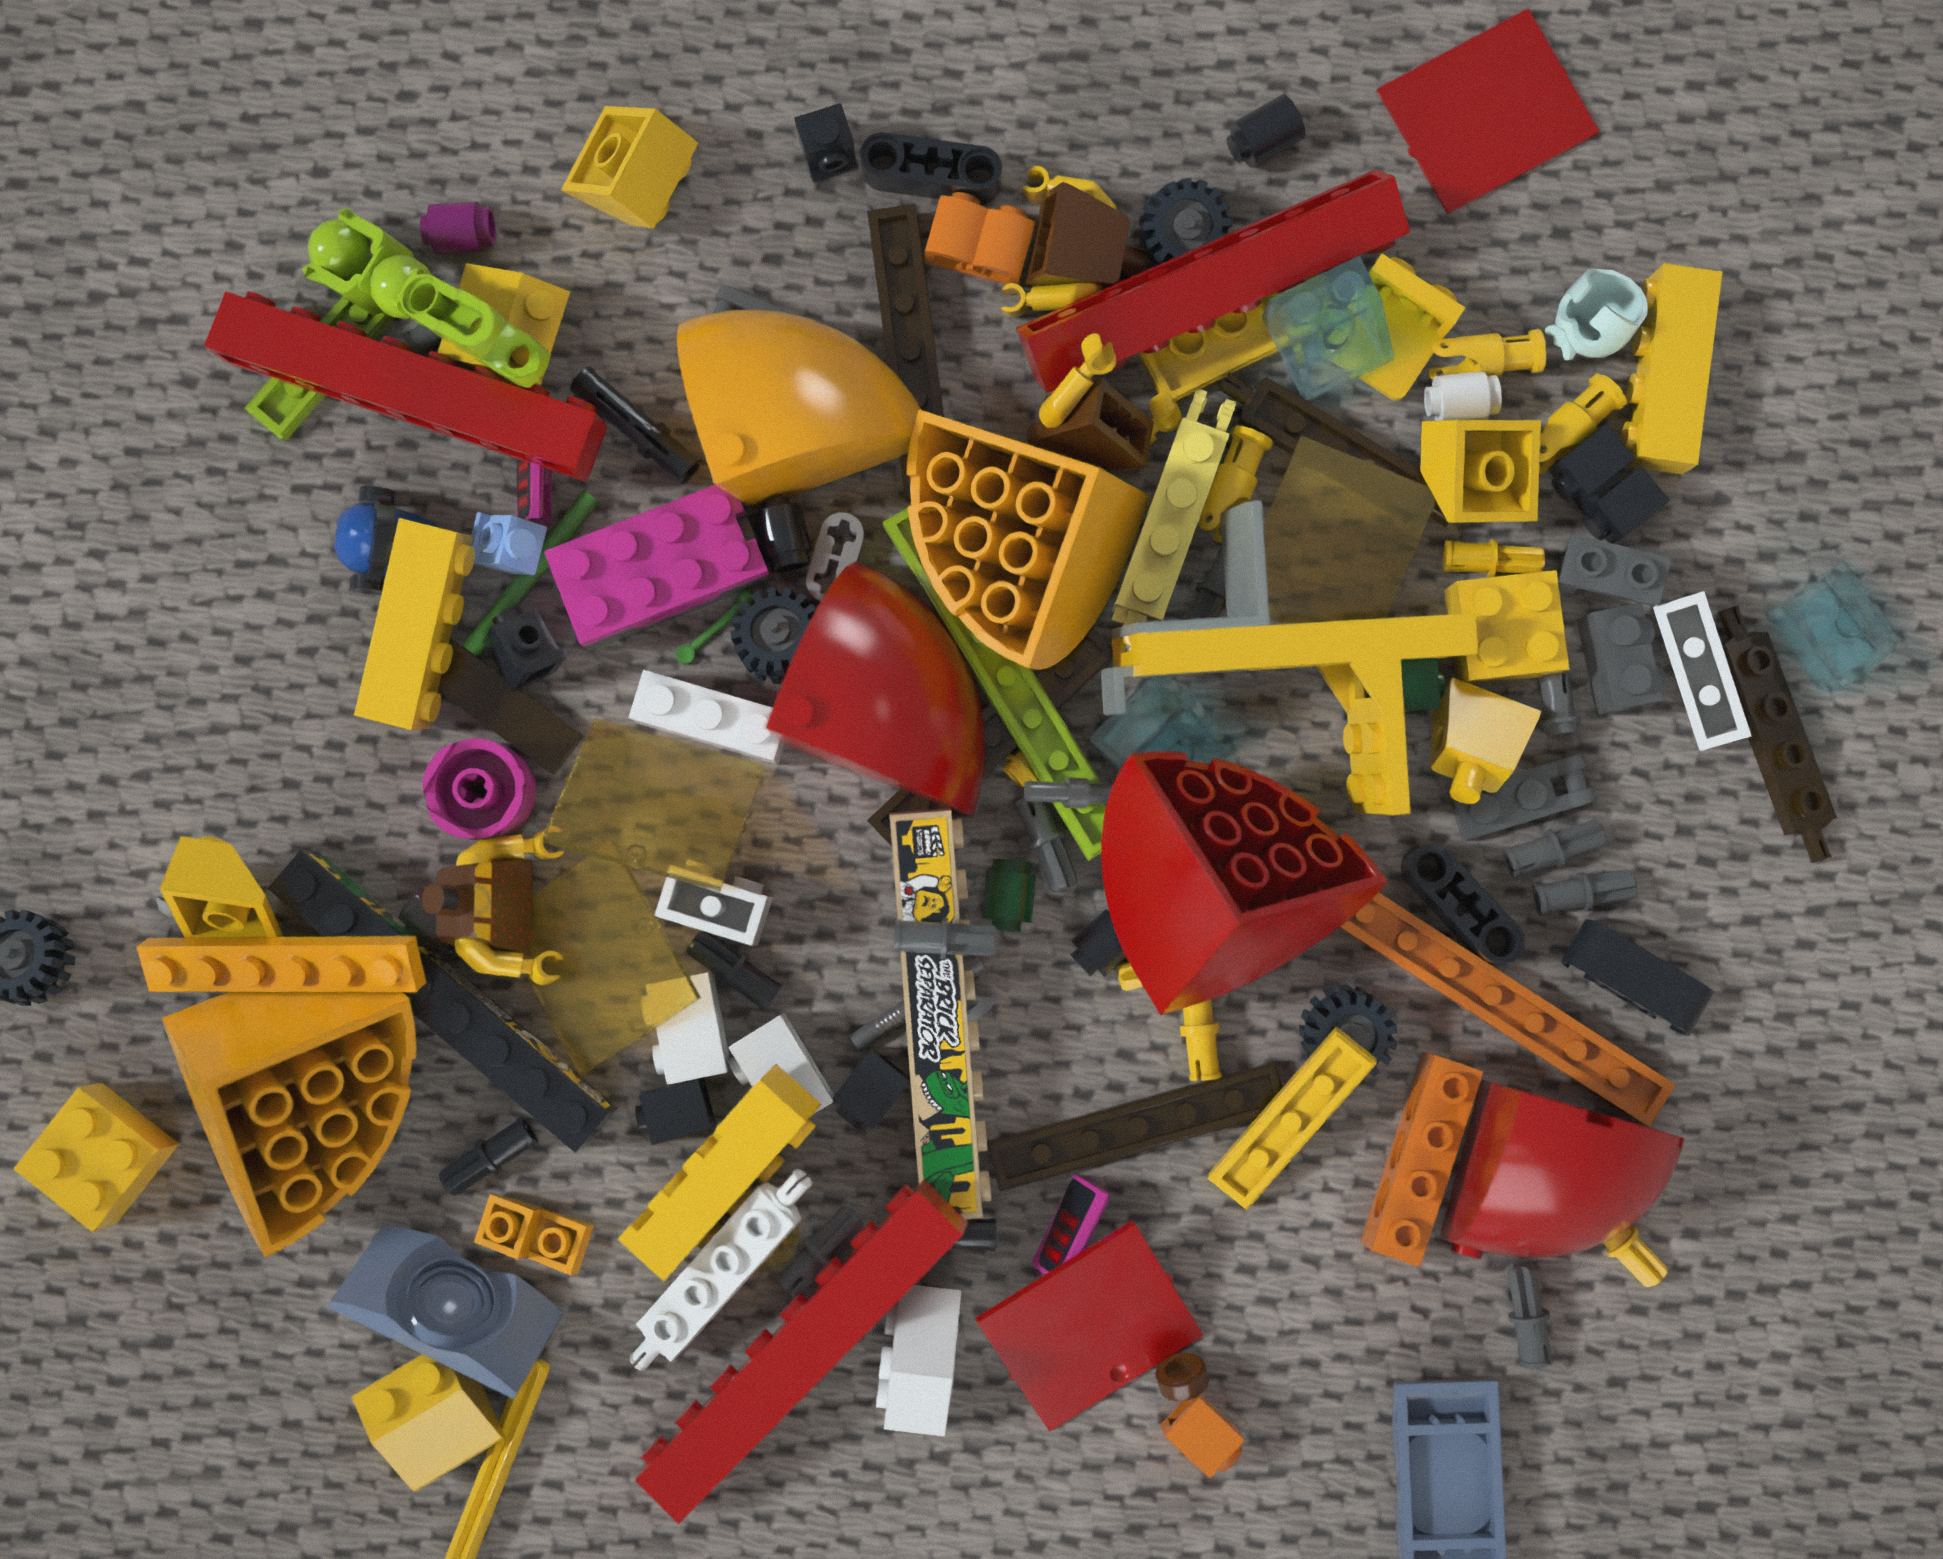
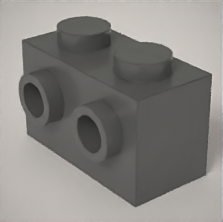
[1576,603,1666,716]

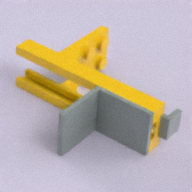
[1101,500,1478,815]

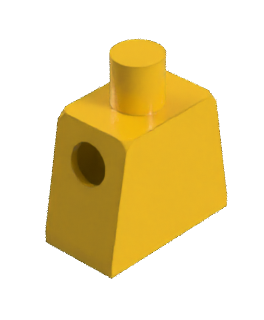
[1429,677,1541,804]

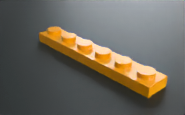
[136,936,426,992]

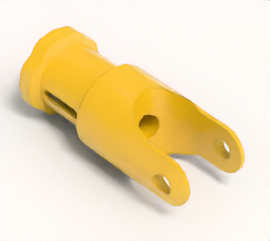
[1428,329,1546,380]
[1539,373,1627,474]
[1198,425,1273,543]

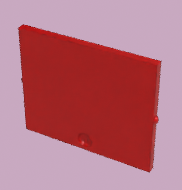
[1376,8,1600,215]
[975,1220,1204,1432]

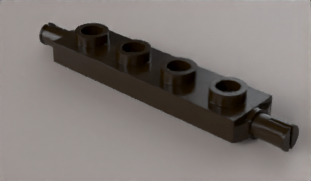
[1218,372,1449,528]
[1718,605,1837,863]

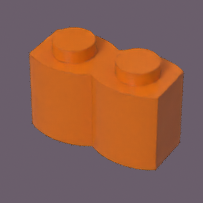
[925,192,1035,285]

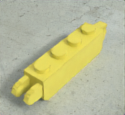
[1112,388,1236,626]

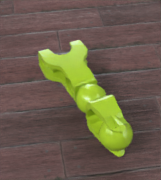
[302,208,550,387]

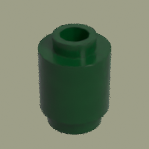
[982,859,1036,932]

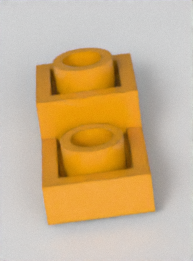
[474,1193,594,1275]

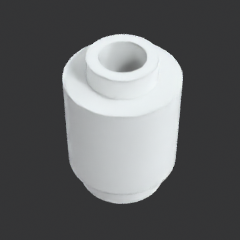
[1424,371,1502,421]

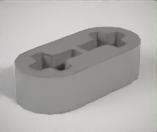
[806,512,865,603]

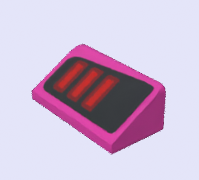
[516,459,552,527]
[1031,1175,1110,1275]

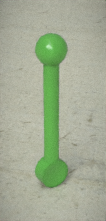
[675,589,755,665]

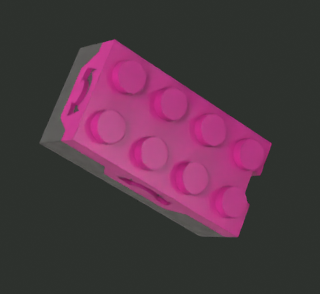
[544,485,773,651]

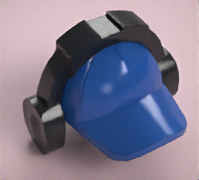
[334,486,439,595]

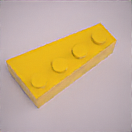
[618,1063,822,1281]

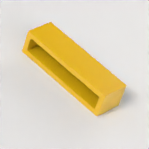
[1620,263,1723,474]
[354,518,475,730]

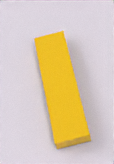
[1207,1026,1377,1210]

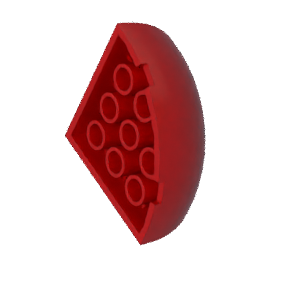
[765,561,986,818]
[1101,751,1388,1015]
[1440,1080,1685,1259]

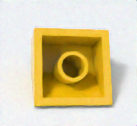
[561,106,699,229]
[438,263,570,387]
[1420,420,1541,523]
[160,836,284,938]
[351,1354,506,1491]

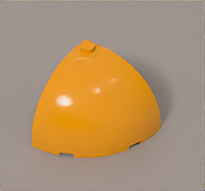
[677,309,922,509]
[907,409,1151,670]
[161,992,416,1258]

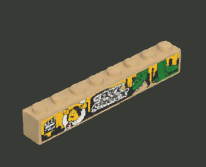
[890,808,991,1219]

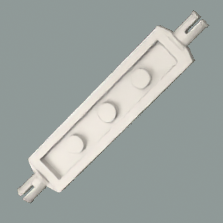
[629,1169,812,1371]

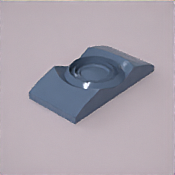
[329,1224,563,1399]
[1392,1378,1506,1559]

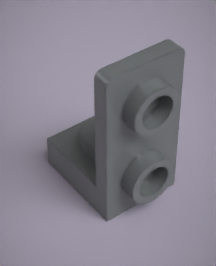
[1557,534,1671,607]

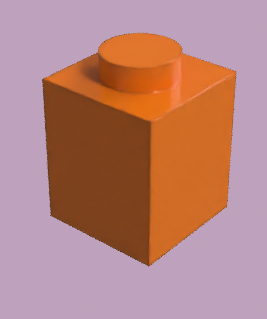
[1160,1394,1245,1479]

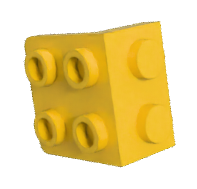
[1321,254,1465,401]

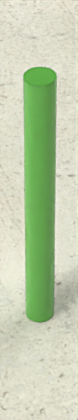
[462,490,599,657]

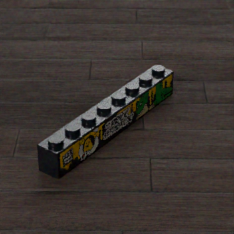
[267,850,618,1153]

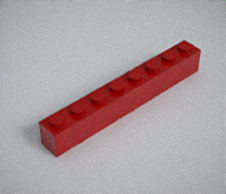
[1016,169,1410,393]
[204,291,607,482]
[634,1179,968,1524]

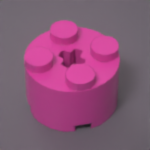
[422,738,536,841]

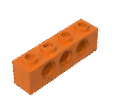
[1360,1051,1484,1267]

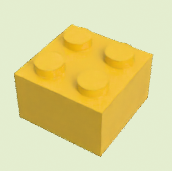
[1444,570,1569,685]
[13,1083,179,1232]

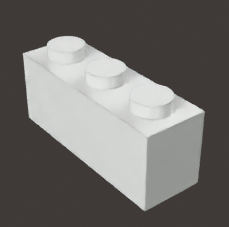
[1653,591,1751,751]
[628,670,785,765]

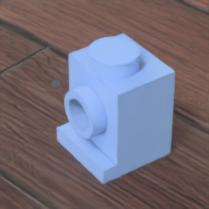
[471,512,547,575]

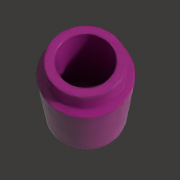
[420,201,497,255]

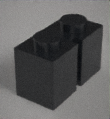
[1548,423,1670,544]

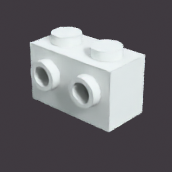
[654,861,773,946]

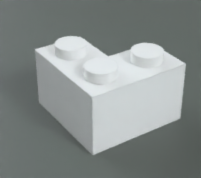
[876,1285,961,1436]

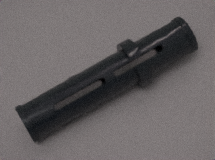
[570,366,702,484]

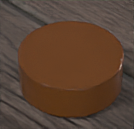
[1155,1353,1209,1401]

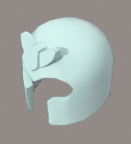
[1545,268,1647,360]

